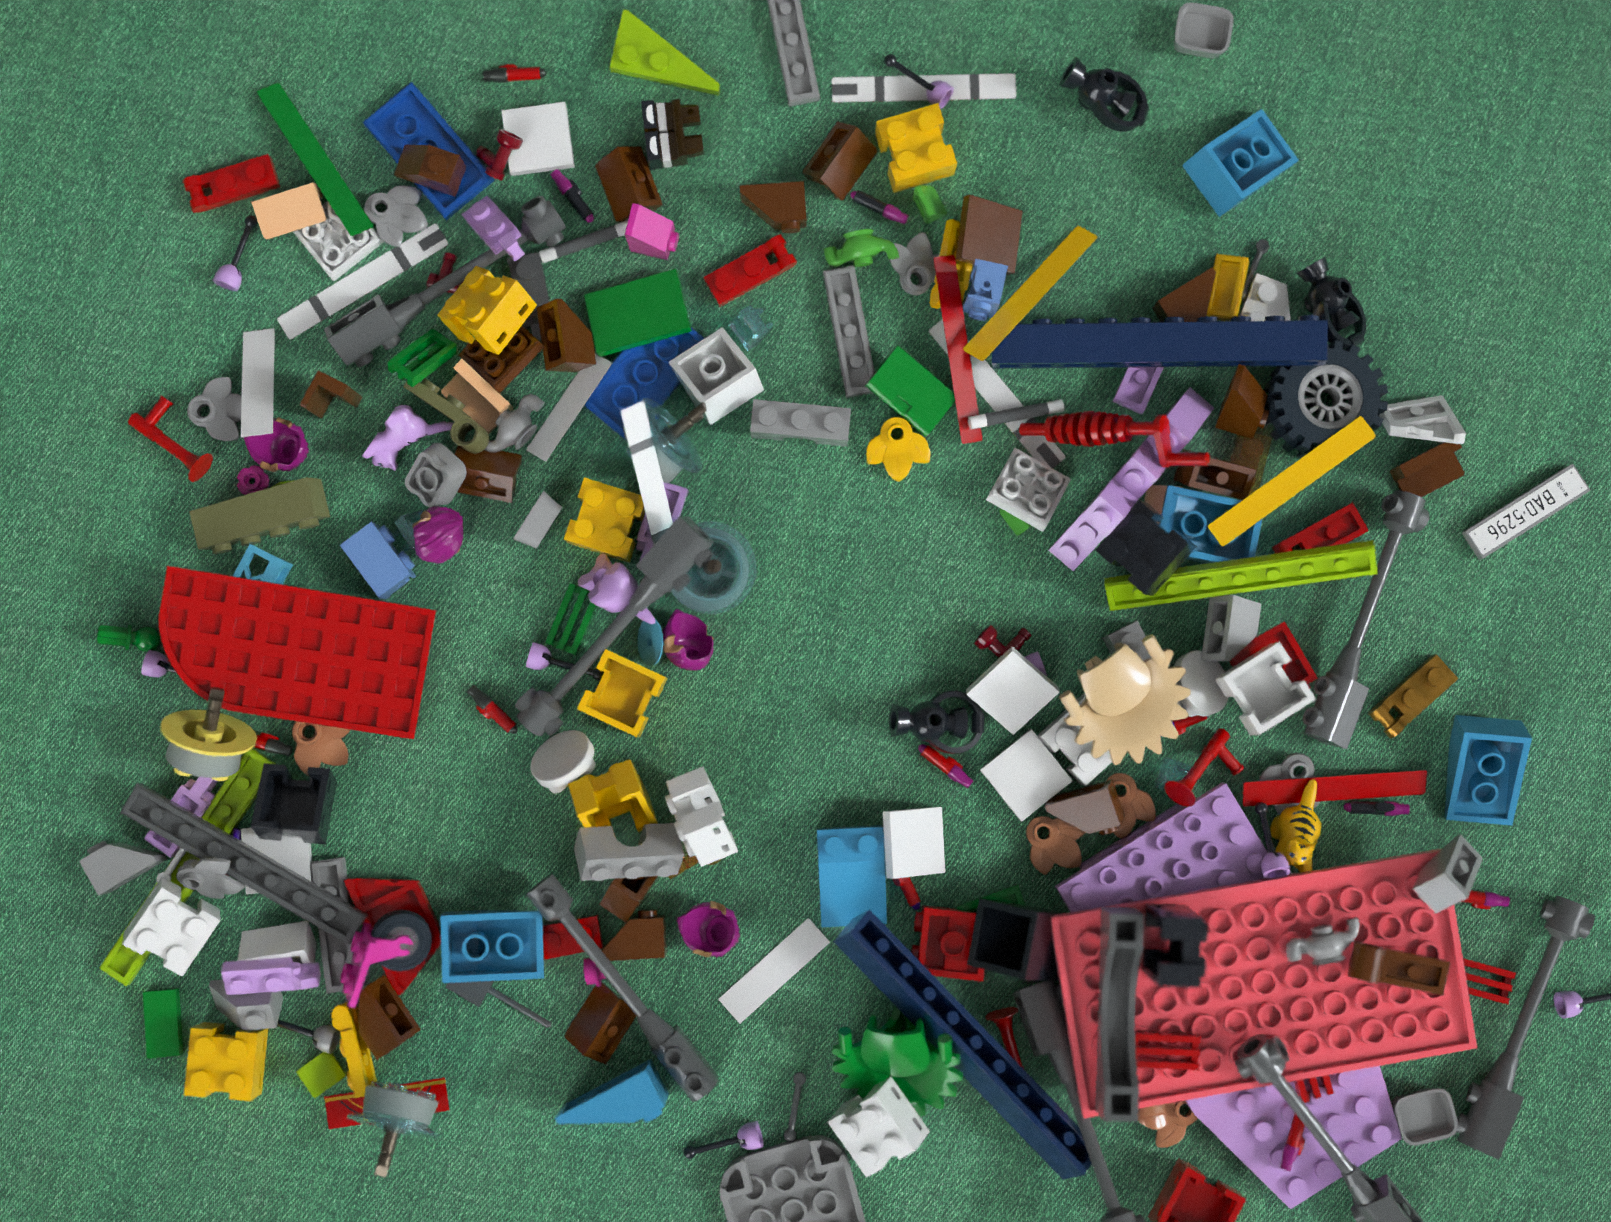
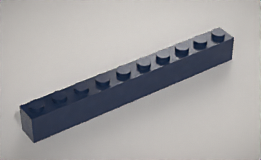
[992,315,1328,369]
[833,909,1092,1180]

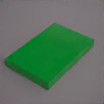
[584,269,692,357]

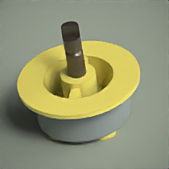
[160,687,257,781]

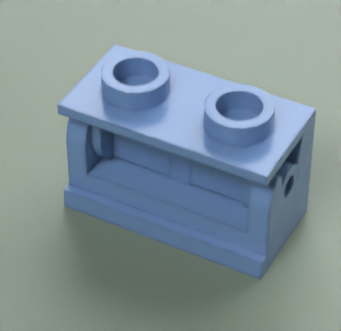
[963,259,1008,321]
[340,522,417,600]

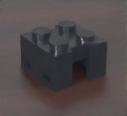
[1095,500,1197,596]
[251,763,337,844]
[1142,904,1208,988]

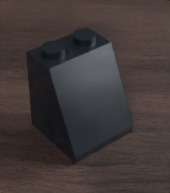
[967,898,1064,981]

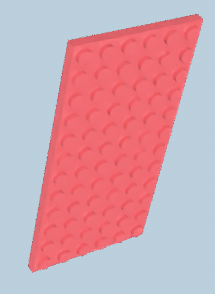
[1050,849,1477,1118]

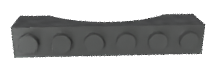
[1095,907,1144,1122]

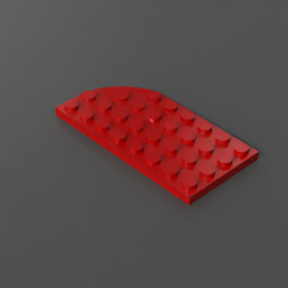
[159,566,436,739]

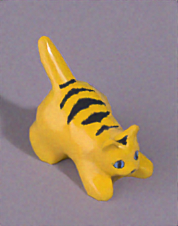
[1270,779,1321,873]

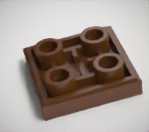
[955,194,1023,275]
[458,326,544,394]

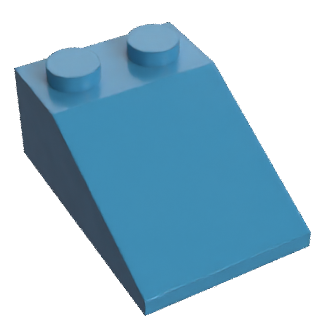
[1182,109,1299,217]
[1159,485,1262,564]
[1445,715,1532,825]
[816,825,887,927]
[441,910,544,983]
[555,1059,669,1124]

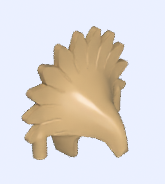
[1059,634,1191,765]

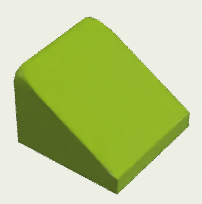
[296,1052,347,1098]

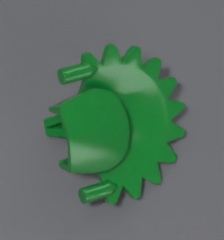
[832,1005,963,1116]

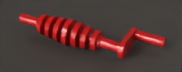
[1019,411,1210,468]

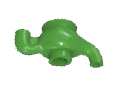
[824,229,899,267]

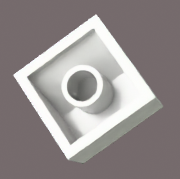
[669,327,764,425]

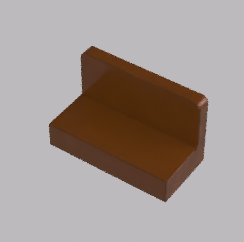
[802,121,877,200]
[595,146,663,222]
[300,370,362,419]
[1389,442,1465,497]
[455,446,522,503]
[564,982,636,1064]

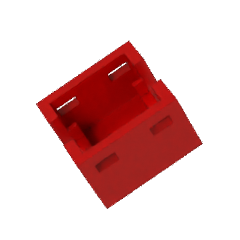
[1148,1158,1246,1222]

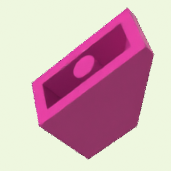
[625,203,679,260]

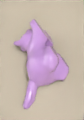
[362,405,453,471]
[578,553,655,624]

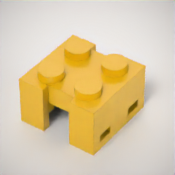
[875,103,957,193]
[437,266,537,355]
[564,477,646,563]
[577,649,668,737]
[568,759,658,838]
[184,1022,268,1101]

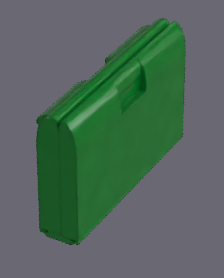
[865,345,955,437]

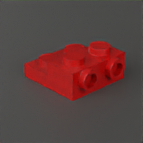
[1229,621,1318,689]
[911,905,985,981]

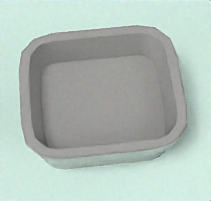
[1174,2,1233,59]
[405,443,467,507]
[513,491,562,549]
[1392,1088,1458,1146]

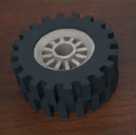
[1264,340,1388,458]

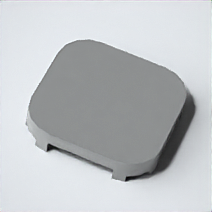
[720,1135,866,1222]

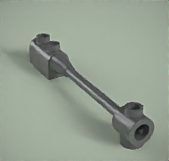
[324,196,567,367]
[1302,490,1429,749]
[515,516,714,736]
[526,873,718,1102]
[1456,895,1595,1160]
[1013,981,1146,1222]
[1235,1034,1424,1222]

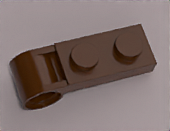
[1347,942,1450,995]

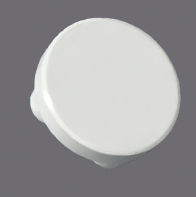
[1174,650,1229,717]
[530,730,596,793]

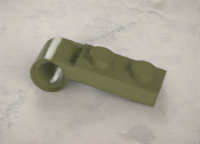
[403,378,489,454]

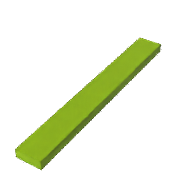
[1104,540,1378,611]
[99,748,276,986]

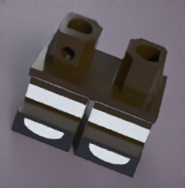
[641,98,704,170]

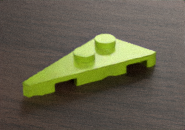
[609,9,720,96]

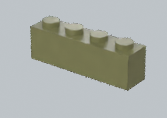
[189,477,330,554]

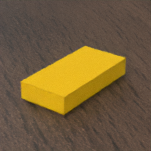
[1206,254,1249,321]

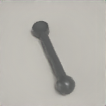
[1241,239,1269,301]
[784,1072,806,1142]

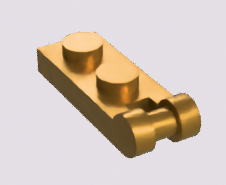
[1368,654,1458,739]

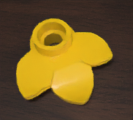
[866,417,931,482]

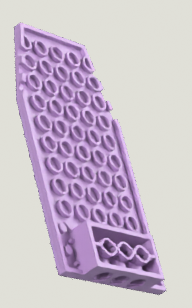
[1055,782,1402,1209]

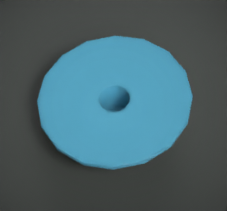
[637,619,663,666]

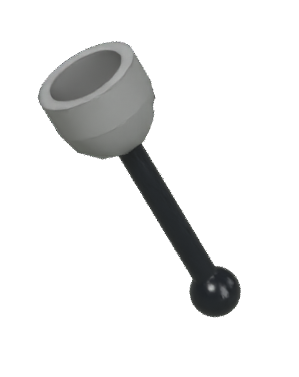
[277,1019,340,1054]

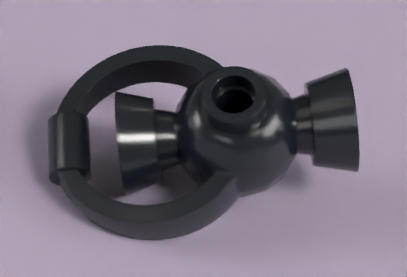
[1059,57,1149,132]
[1297,256,1366,349]
[889,691,985,754]

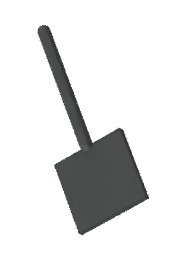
[446,981,551,1028]

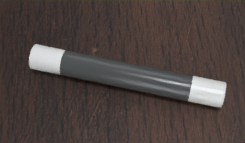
[539,220,628,263]
[968,399,1064,429]

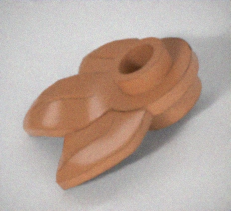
[292,721,350,776]
[1106,773,1156,839]
[1026,816,1086,875]
[1138,1100,1198,1148]

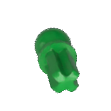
[97,624,161,652]

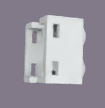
[1215,642,1316,735]
[1037,693,1111,786]
[665,767,738,867]
[123,877,221,976]
[828,1076,930,1178]

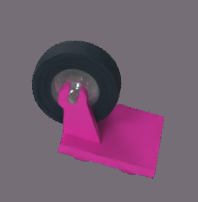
[340,910,432,1008]

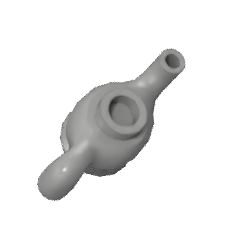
[484,394,545,452]
[1286,917,1360,965]

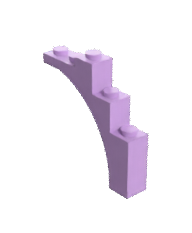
[1049,387,1214,571]

